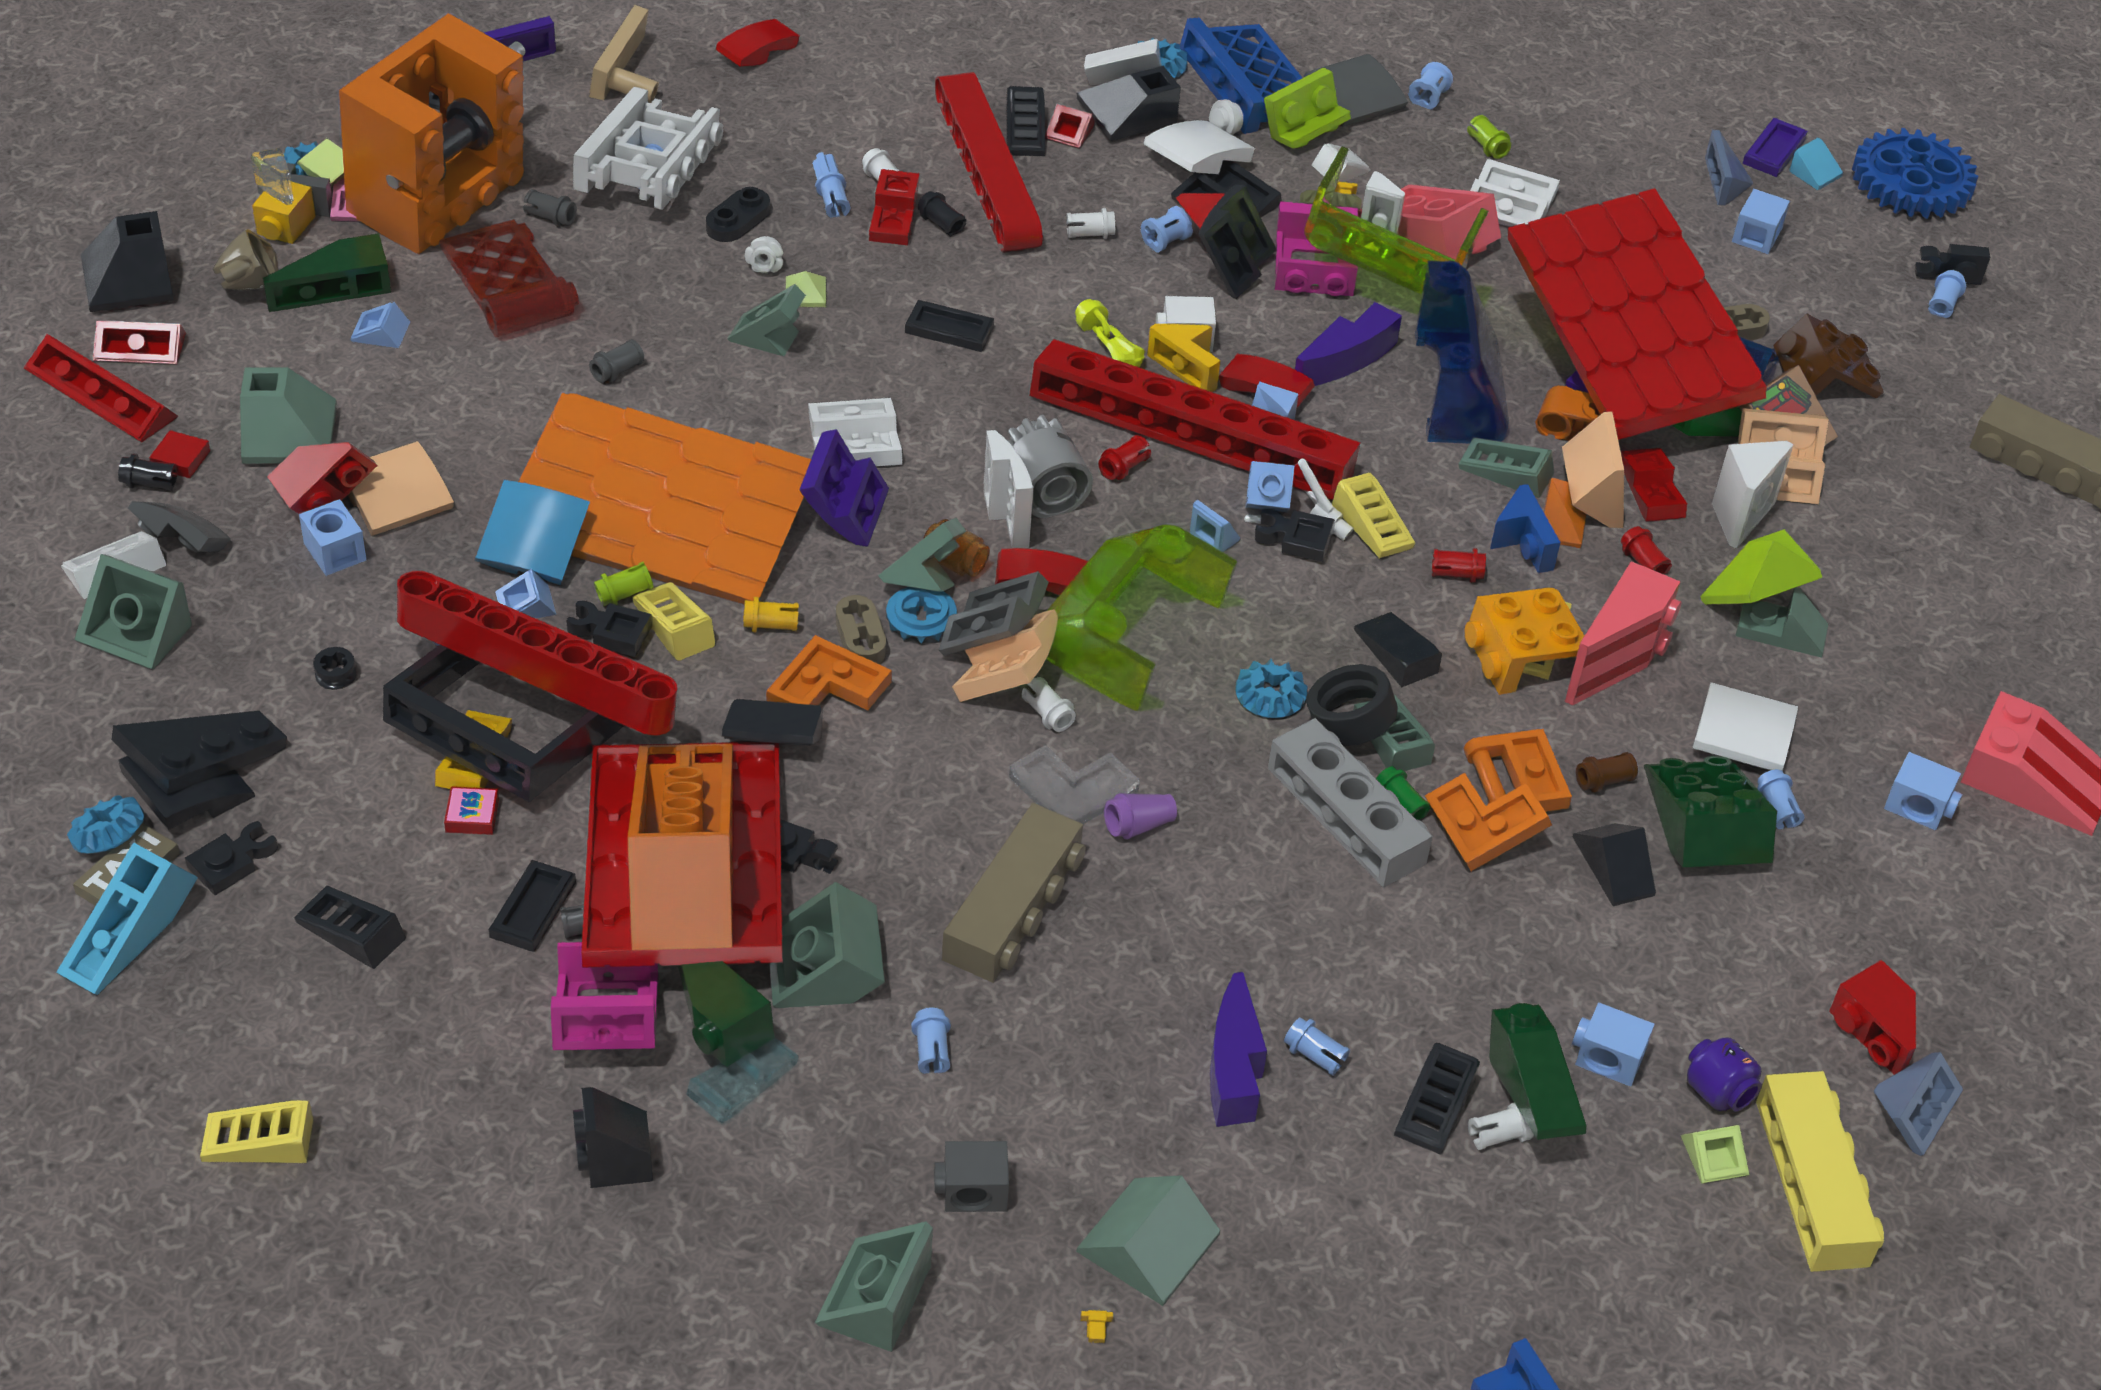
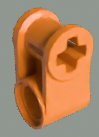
[1535,386,1600,441]

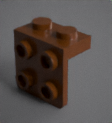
[1773,313,1884,398]

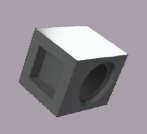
[934,1141,1009,1212]

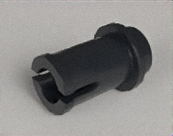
[918,191,967,237]
[118,454,178,491]

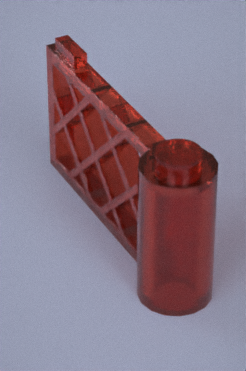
[439,219,579,337]

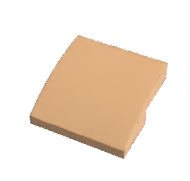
[1738,408,1829,504]
[348,441,454,536]
[952,609,1058,702]

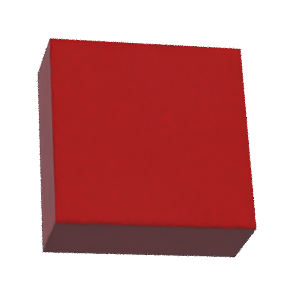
[149,430,210,478]

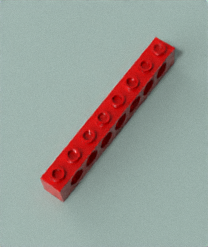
[1029,339,1361,500]

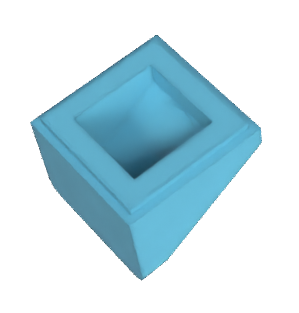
[1789,138,1843,190]

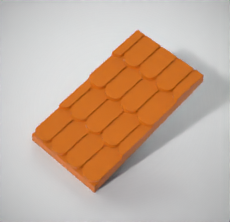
[518,393,811,604]

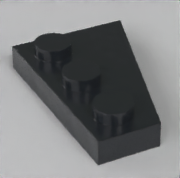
[111,710,287,794]

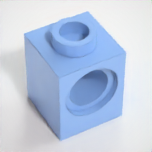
[1732,189,1790,254]
[1245,461,1295,512]
[299,499,366,576]
[1884,752,1962,830]
[1572,1002,1655,1087]

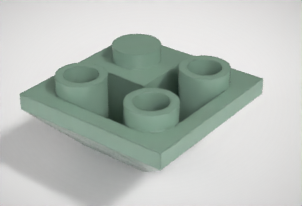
[240,367,337,464]

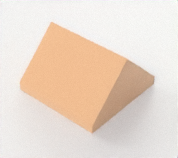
[1562,411,1624,528]

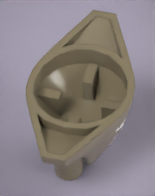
[213,229,278,290]

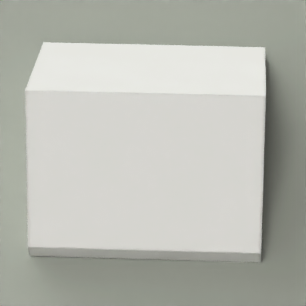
[1712,441,1794,549]

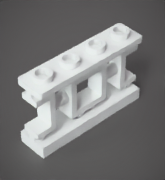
[573,87,723,210]

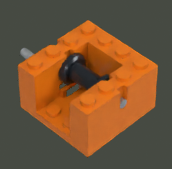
[339,13,525,254]

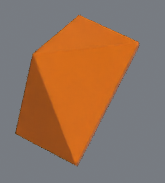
[1543,477,1586,548]

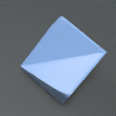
[1252,382,1298,420]

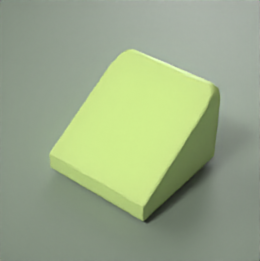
[297,139,344,187]
[1681,1125,1749,1183]

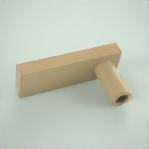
[589,5,659,103]

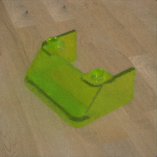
[1304,146,1489,300]
[1046,524,1238,711]

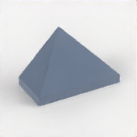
[1705,130,1753,205]
[1874,1052,1963,1156]

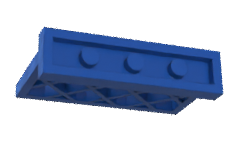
[1180,18,1303,134]

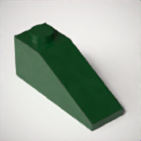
[263,233,391,312]
[678,961,775,1067]
[1489,1003,1587,1140]

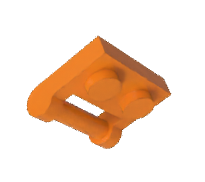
[1464,729,1572,812]

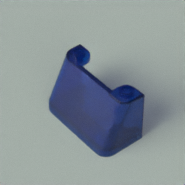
[1415,261,1509,444]

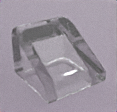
[251,148,294,205]

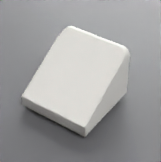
[1312,143,1370,185]

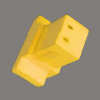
[1333,181,1358,194]
[1081,1310,1113,1343]

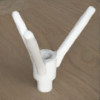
[1244,458,1354,541]

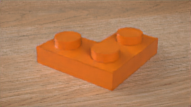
[766,635,892,710]
[1425,773,1552,871]

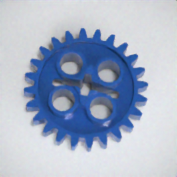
[1852,128,1978,219]

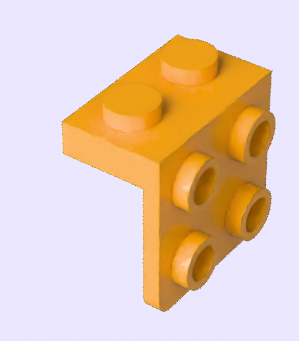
[1465,588,1585,695]

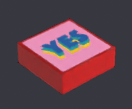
[444,787,499,835]

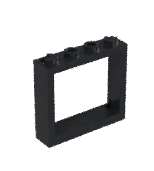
[383,645,625,802]

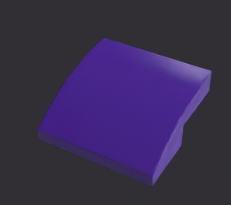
[799,429,889,547]

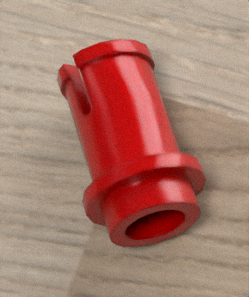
[1098,435,1151,480]
[1621,526,1672,575]
[1432,548,1486,583]

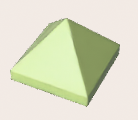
[786,271,826,307]

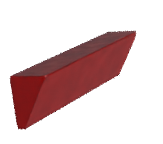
[24,334,178,442]

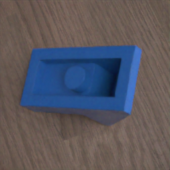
[1490,484,1561,573]

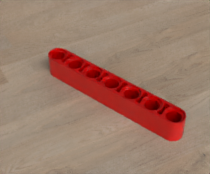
[935,72,1043,252]
[397,571,677,735]

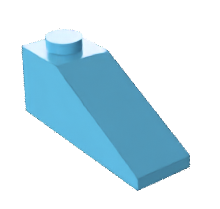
[56,842,198,995]

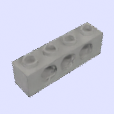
[1268,718,1433,888]

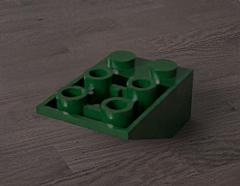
[1644,756,1777,868]

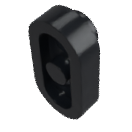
[706,187,770,242]

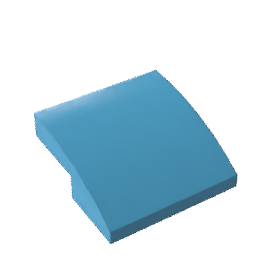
[475,480,590,585]

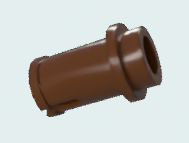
[1576,752,1638,793]

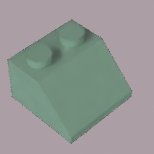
[770,882,885,1008]

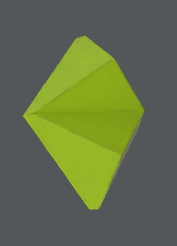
[1700,529,1822,605]

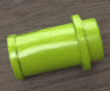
[1467,115,1511,159]
[594,562,654,607]

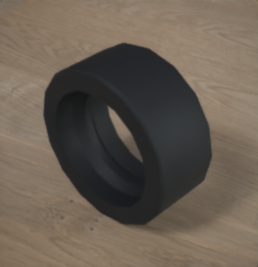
[1306,664,1398,746]

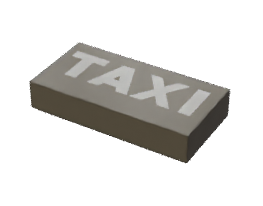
[73,823,180,906]

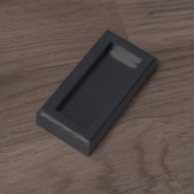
[905,300,994,352]
[489,860,576,952]

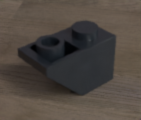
[573,1087,653,1188]

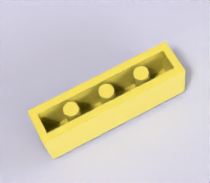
[1756,1071,1884,1272]

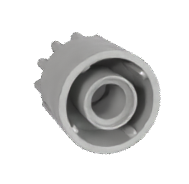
[1007,415,1093,518]

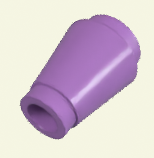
[1104,793,1177,839]

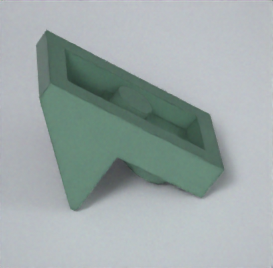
[727,284,806,356]
[878,518,966,592]
[1735,587,1828,658]

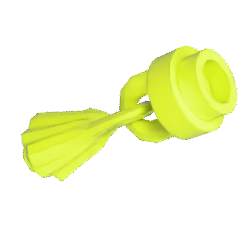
[1075,299,1145,367]

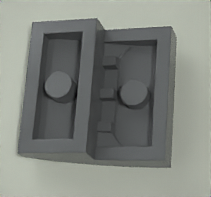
[1304,54,1408,127]
[939,571,1048,656]

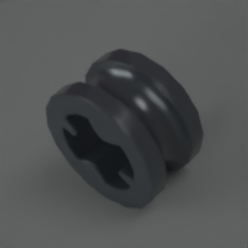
[313,647,357,690]

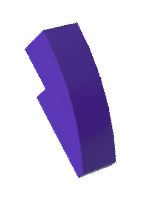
[1295,302,1402,386]
[1209,972,1267,1127]

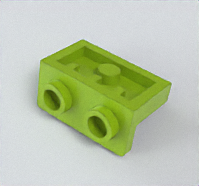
[1264,68,1351,148]

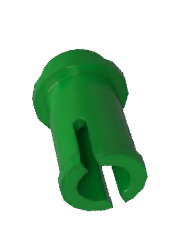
[1376,766,1431,820]

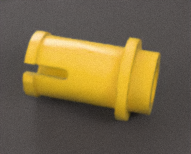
[743,597,799,632]

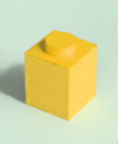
[252,177,316,244]

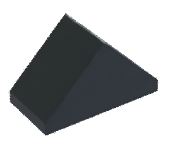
[1572,823,1656,906]

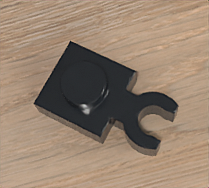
[1915,244,1991,285]
[1255,509,1335,562]
[566,601,652,657]
[185,821,278,895]

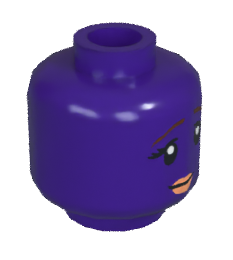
[1687,1037,1762,1112]

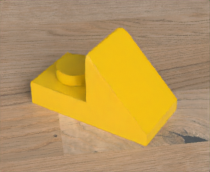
[1147,324,1221,392]

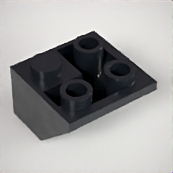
[1077,66,1181,141]
[81,211,174,312]

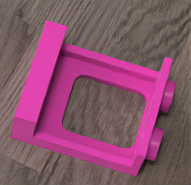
[1275,201,1358,296]
[551,942,659,1050]

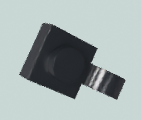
[780,819,838,874]

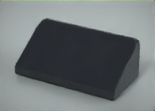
[722,699,823,746]

